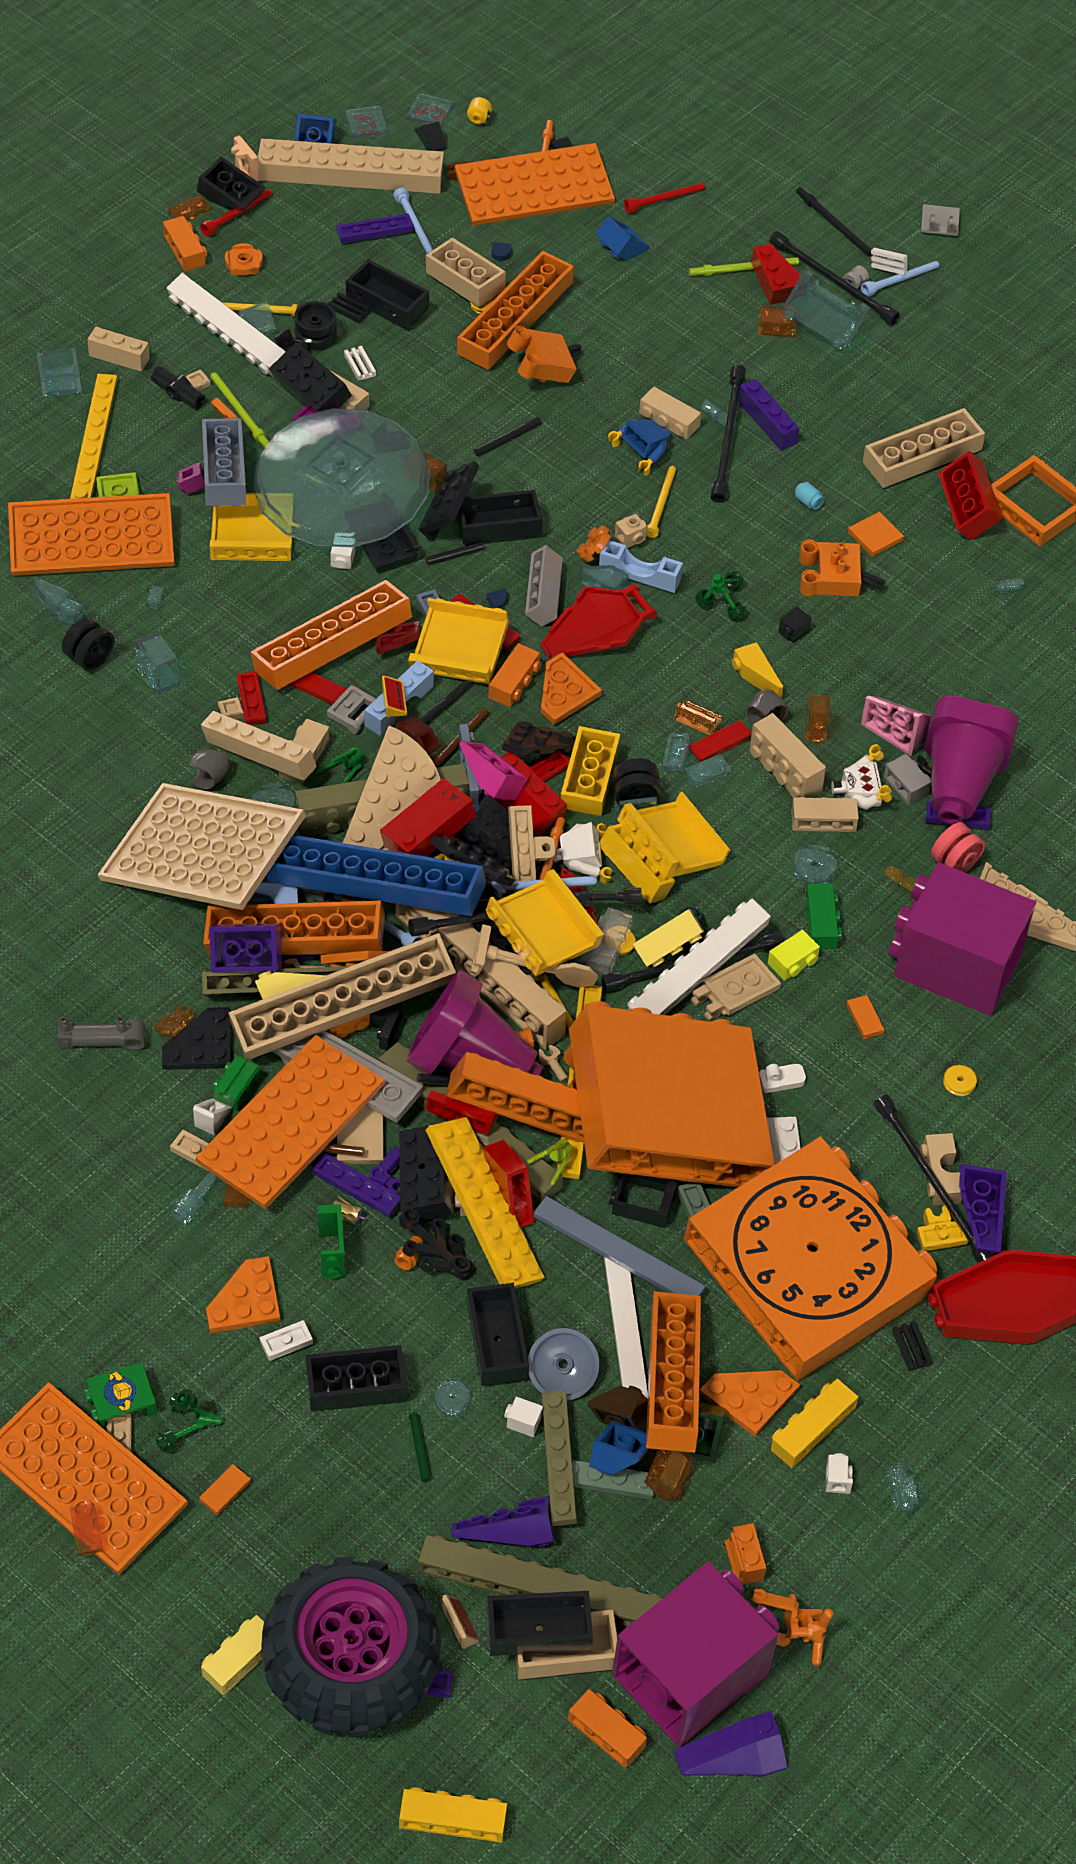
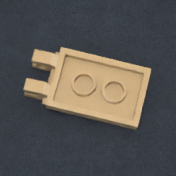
[691,954,781,1022]
[337,1105,383,1164]

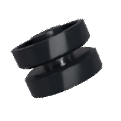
[294,301,337,350]
[61,617,115,671]
[612,758,661,810]

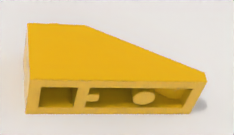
[732,642,783,698]

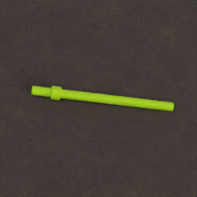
[689,257,799,276]
[210,372,272,451]

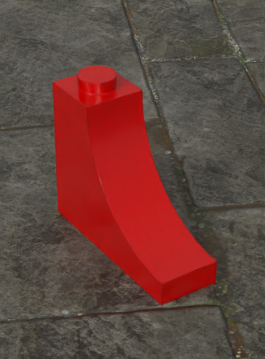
[425,1090,499,1136]
[483,1139,534,1228]

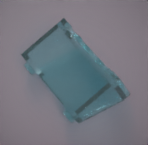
[782,268,871,349]

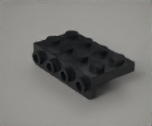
[418,461,480,541]
[344,493,419,572]
[461,794,545,877]

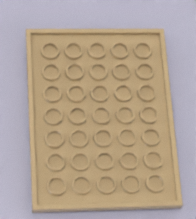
[98,783,306,910]

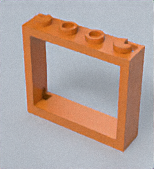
[991,455,1076,547]

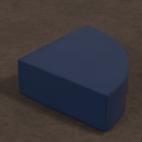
[487,588,507,609]

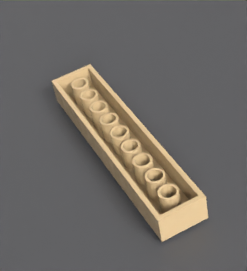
[258,139,444,194]
[395,903,567,1050]
[229,933,456,1060]

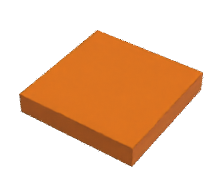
[848,512,904,557]

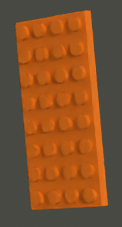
[454,143,615,226]
[8,493,174,576]
[195,1035,385,1210]
[0,1382,188,1575]

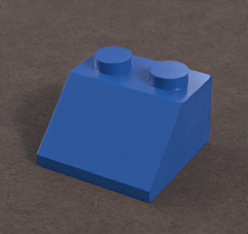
[295,113,337,144]
[595,216,650,260]
[589,1421,649,1475]

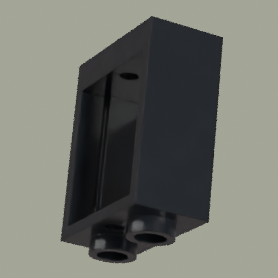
[609,1173,678,1228]

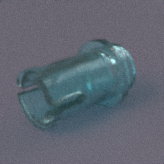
[997,577,1024,594]

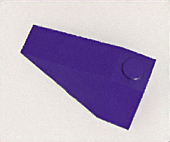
[959,1164,1007,1254]
[451,1496,555,1547]
[673,1711,787,1777]

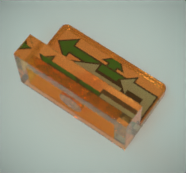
[674,701,722,735]

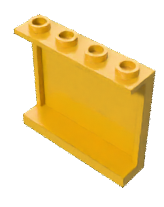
[210,493,294,561]
[408,598,509,684]
[617,792,730,879]
[486,869,604,976]

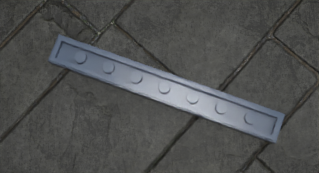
[534,1196,705,1296]

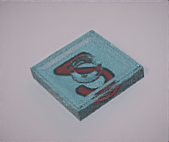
[407,93,453,128]
[345,106,388,139]

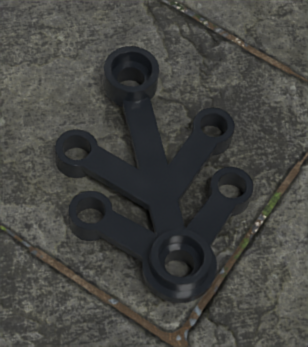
[399,1208,470,1278]

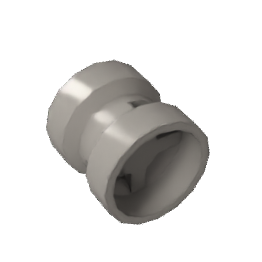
[843,265,869,289]

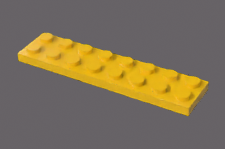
[426,1117,544,1288]

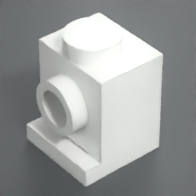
[826,1453,853,1494]

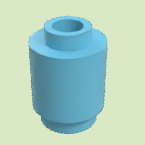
[795,482,824,510]

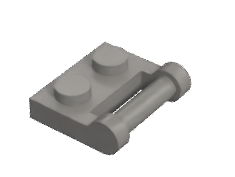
[327,685,376,734]

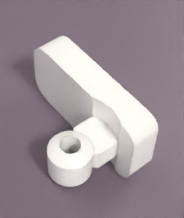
[759,1064,806,1093]

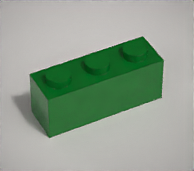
[805,884,842,949]

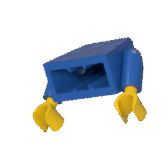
[608,419,670,476]

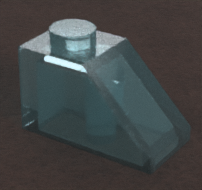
[581,565,628,590]

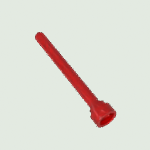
[624,183,706,214]
[200,189,272,237]

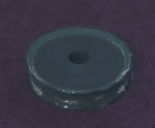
[435,1380,471,1415]

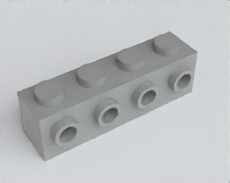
[525,545,562,627]

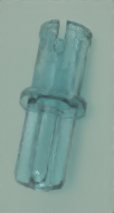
[700,399,736,428]

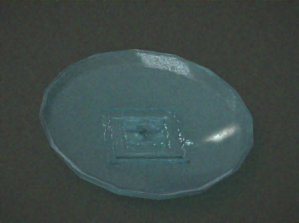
[253,409,431,547]

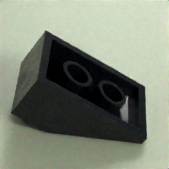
[196,156,265,211]

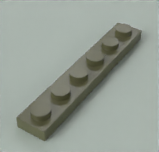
[542,1390,577,1526]

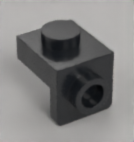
[274,329,308,352]

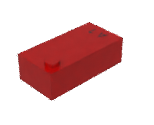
[938,451,1003,540]
[379,778,476,857]

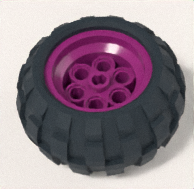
[261,1556,441,1738]

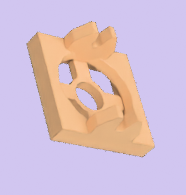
[231,136,259,182]

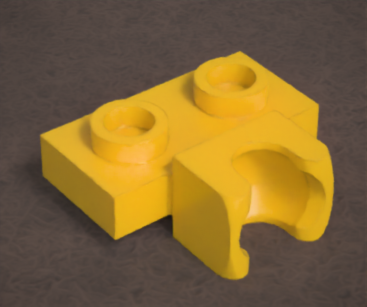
[917,1205,968,1251]

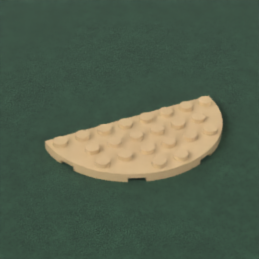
[343,726,441,851]

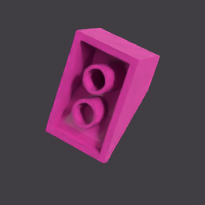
[459,741,528,801]

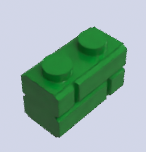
[212,1056,260,1111]

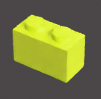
[767,930,820,981]

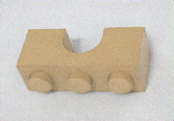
[920,1133,962,1205]

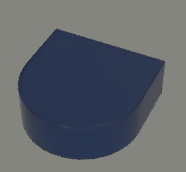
[491,242,511,261]

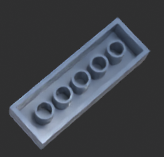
[202,418,246,507]

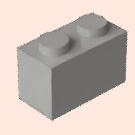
[884,754,932,805]

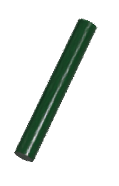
[409,1413,431,1482]

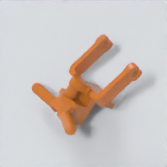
[752,1589,834,1666]

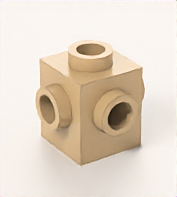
[615,514,647,548]

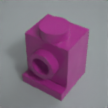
[177,462,205,494]

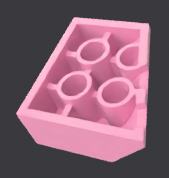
[861,696,931,756]

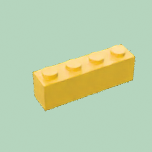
[600,824,675,903]
[771,1379,858,1468]
[399,1787,507,1843]

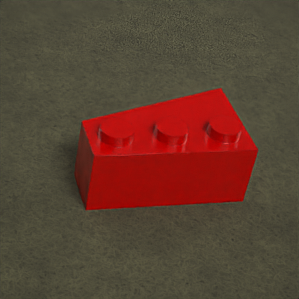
[750,244,808,305]

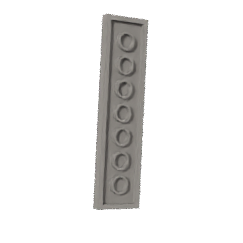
[272,1031,424,1123]

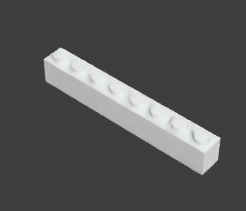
[166,273,285,377]
[627,899,771,1015]

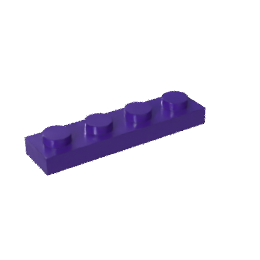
[336,213,413,243]
[312,1153,400,1218]

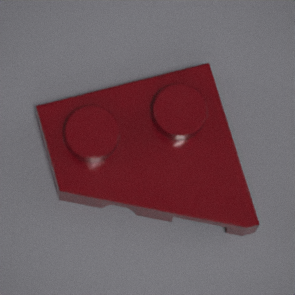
[376,621,421,655]

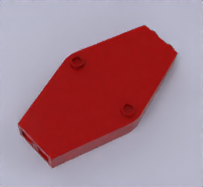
[928,1250,1076,1344]

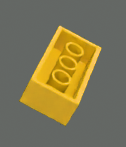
[561,726,620,816]

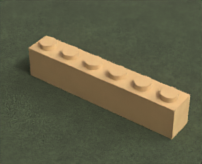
[201,711,317,781]

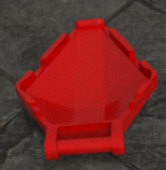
[539,584,657,660]

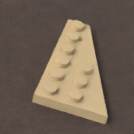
[980,862,1076,951]

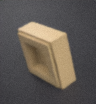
[185,369,211,391]
[218,697,244,719]

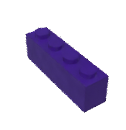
[738,379,799,451]

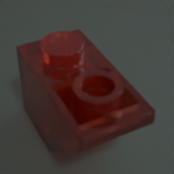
[395,716,441,755]

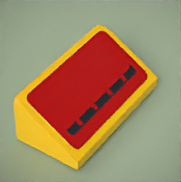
[382,676,407,717]

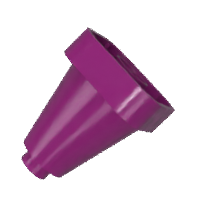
[925,696,1019,825]
[406,970,543,1075]

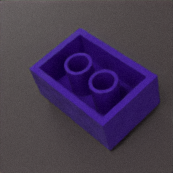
[209,923,283,972]

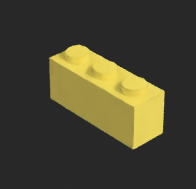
[633,909,704,967]
[201,1615,264,1696]

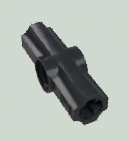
[151,366,205,409]

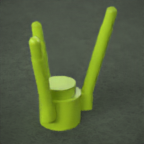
[527,1139,572,1185]

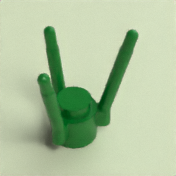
[316,747,364,783]

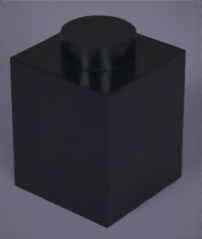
[778,606,812,643]

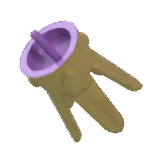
[334,1196,365,1225]

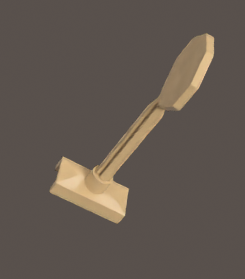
[470,925,598,987]

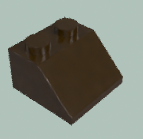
[587,1385,648,1432]

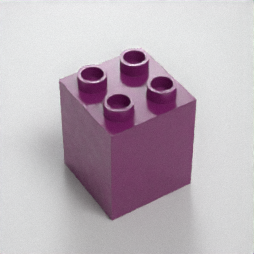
[888,862,1037,1016]
[612,1561,779,1748]

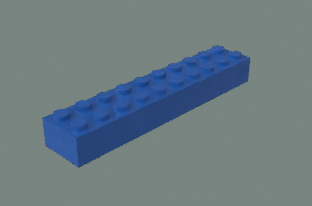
[267,835,486,916]

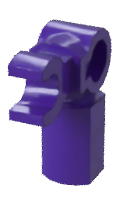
[370,1147,400,1194]

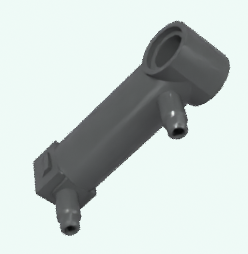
[58,1017,145,1051]

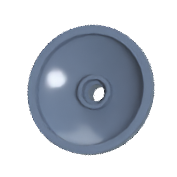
[528,1328,599,1400]

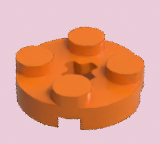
[225,243,263,276]
[577,525,612,562]

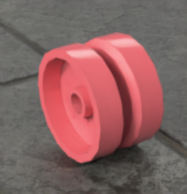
[930,822,986,873]

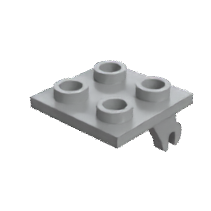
[921,204,960,236]

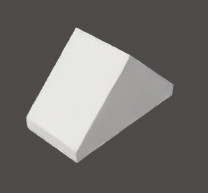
[193,1098,232,1135]

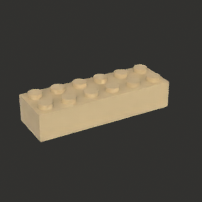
[863,408,985,488]

